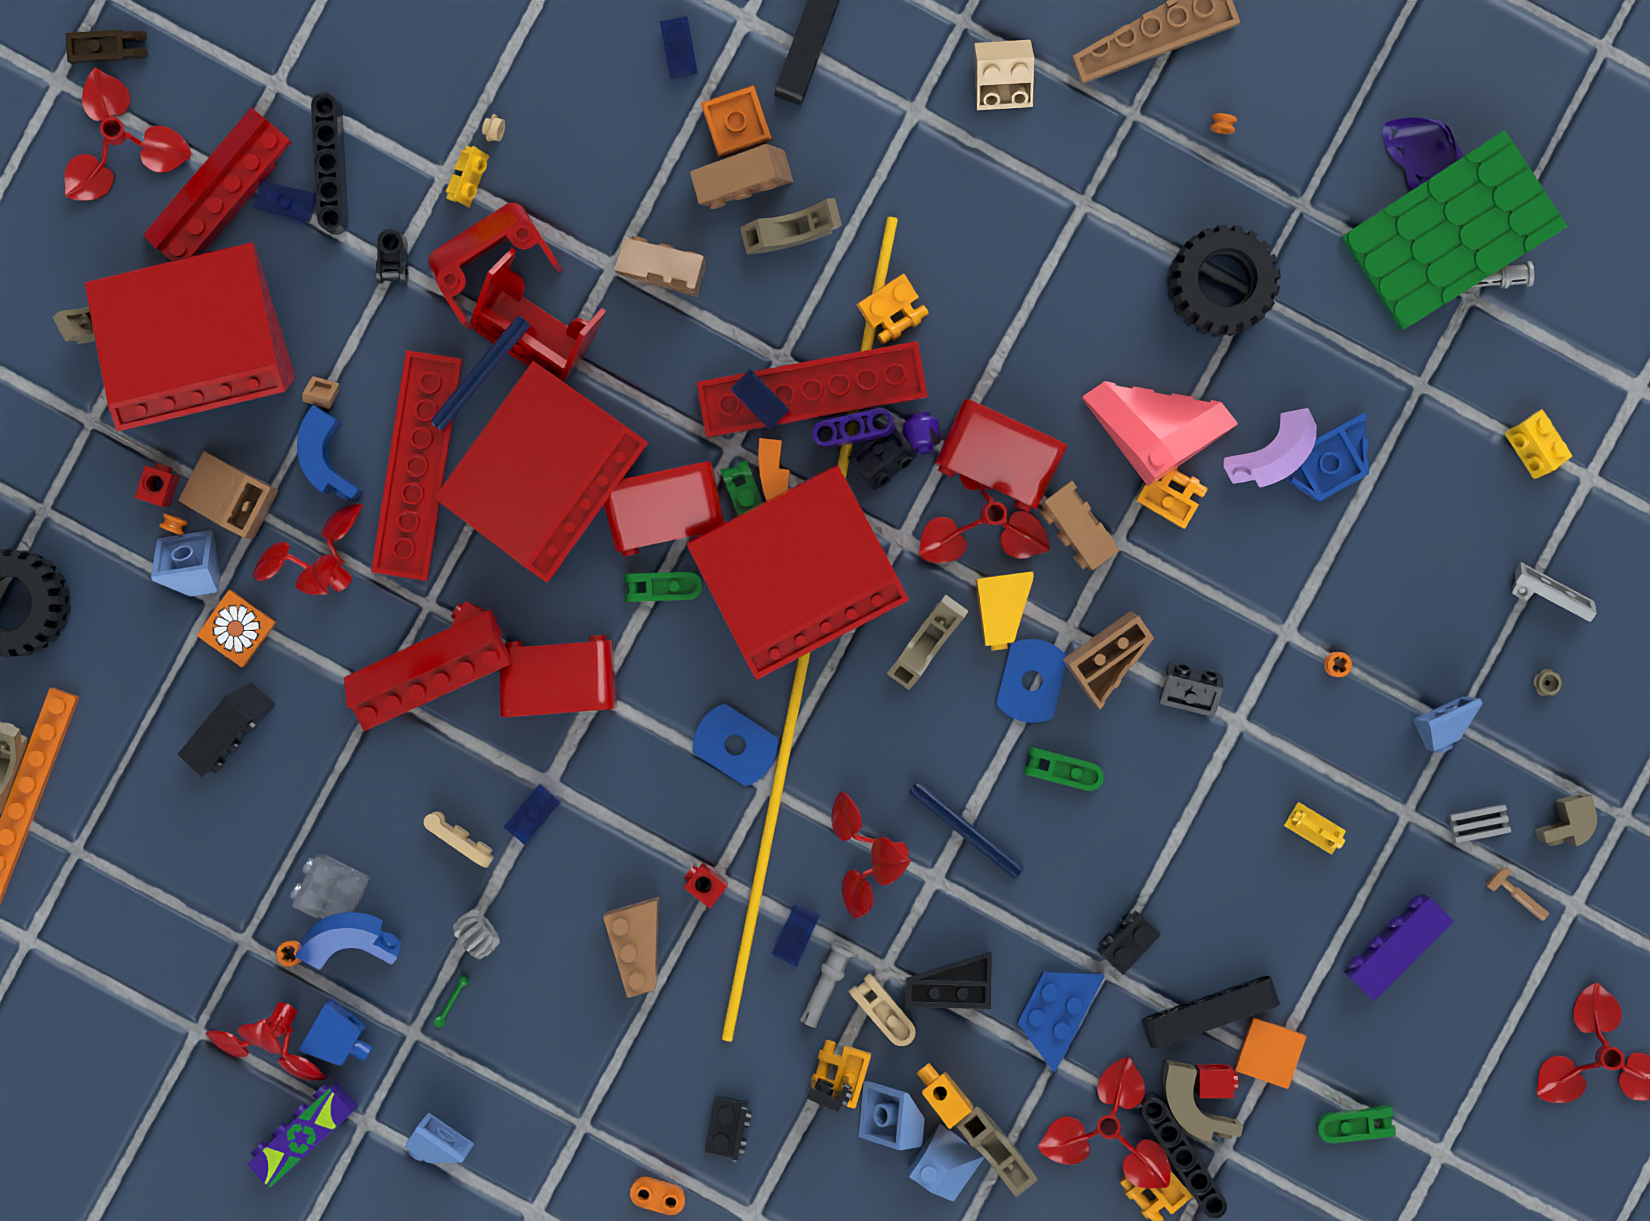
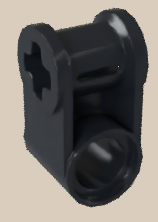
[376,229,409,284]

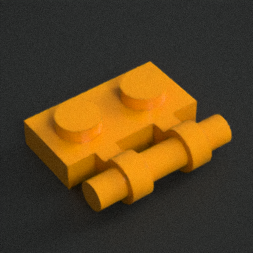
[856,274,929,344]
[1135,467,1208,529]
[811,1040,871,1109]
[1119,1170,1193,1221]

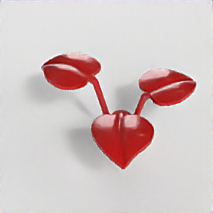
[65,68,192,201]
[919,474,1050,563]
[252,504,364,595]
[831,791,911,919]
[1536,983,1650,1103]
[205,1002,328,1081]
[1038,1057,1171,1189]

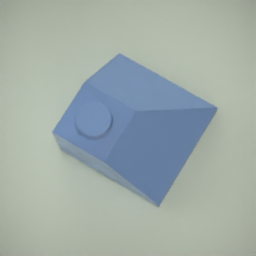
[151,530,220,596]
[1413,696,1483,753]
[859,1081,925,1150]
[404,1112,474,1163]
[908,1123,985,1202]

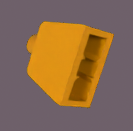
[916,1063,974,1129]

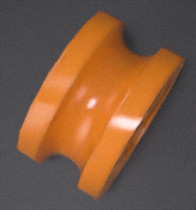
[1210,113,1237,134]
[159,513,188,535]
[1324,652,1352,677]
[276,941,301,967]

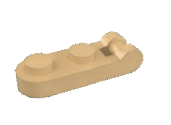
[424,811,494,868]
[849,973,916,1046]

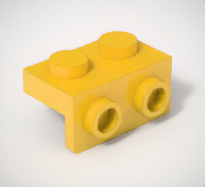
[1505,409,1572,479]

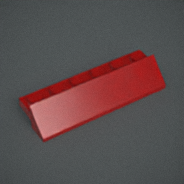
[143,107,292,261]
[344,609,513,731]

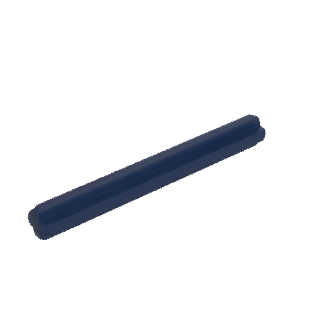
[430,316,530,430]
[909,782,1023,879]

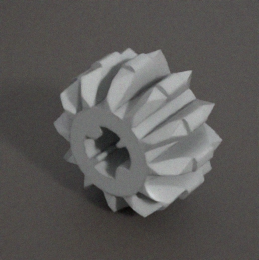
[453,909,500,959]

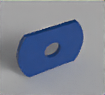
[996,639,1066,723]
[693,703,778,787]

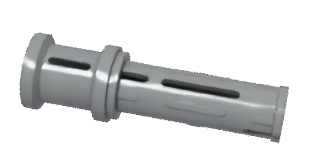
[1471,261,1535,289]
[800,942,855,1028]

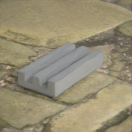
[1448,804,1511,843]

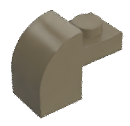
[1534,793,1597,846]

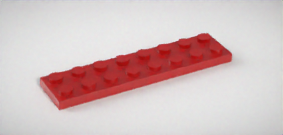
[697,341,928,438]
[371,350,463,581]

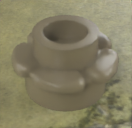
[1533,669,1562,696]

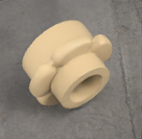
[482,114,505,142]

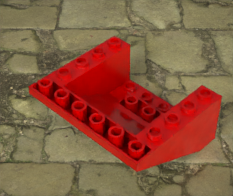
[85,241,296,432]
[434,361,648,582]
[687,465,909,680]

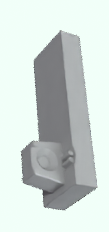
[1511,562,1597,622]

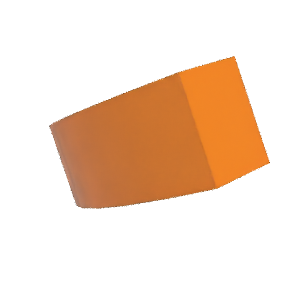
[758,438,790,501]

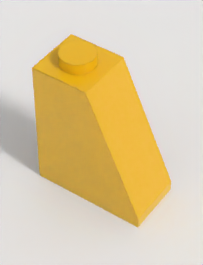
[975,571,1034,651]

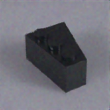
[177,682,275,777]
[904,952,992,1009]

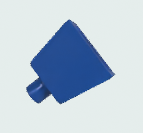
[299,998,373,1066]

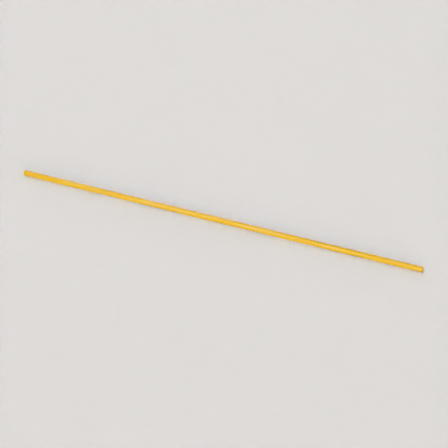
[721,217,898,1042]

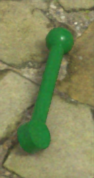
[434,975,469,1028]

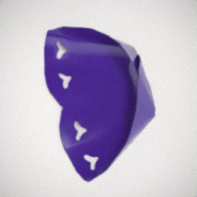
[1383,117,1463,190]

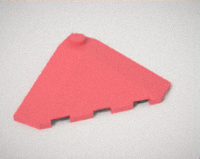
[1082,381,1238,487]

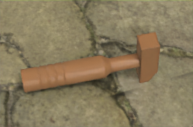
[1485,867,1549,921]

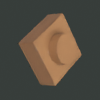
[302,376,339,409]

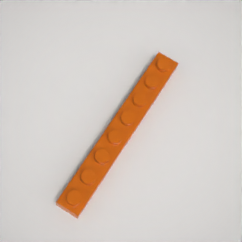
[0,687,80,906]

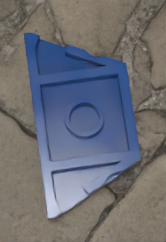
[1284,412,1369,502]
[1017,971,1105,1072]

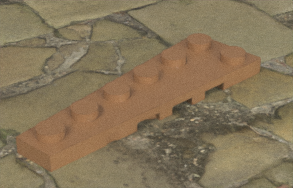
[1072,0,1240,85]

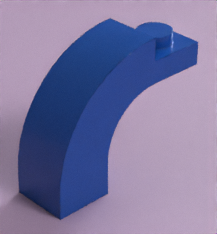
[297,405,363,501]
[295,912,402,970]

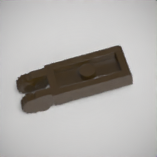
[66,30,148,64]

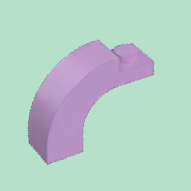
[1224,408,1317,487]

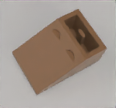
[178,451,279,539]

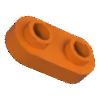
[630,1177,686,1215]

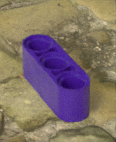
[812,409,895,449]

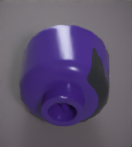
[902,412,941,455]

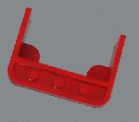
[428,203,563,330]
[471,248,606,382]

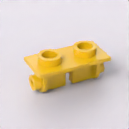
[445,146,489,208]
[1283,802,1346,855]

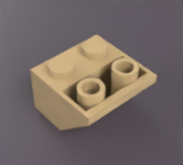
[974,40,1034,110]

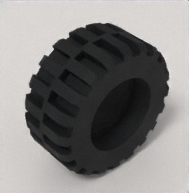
[1167,225,1281,337]
[0,549,71,657]

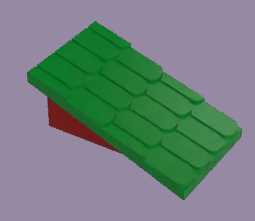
[1341,130,1568,331]

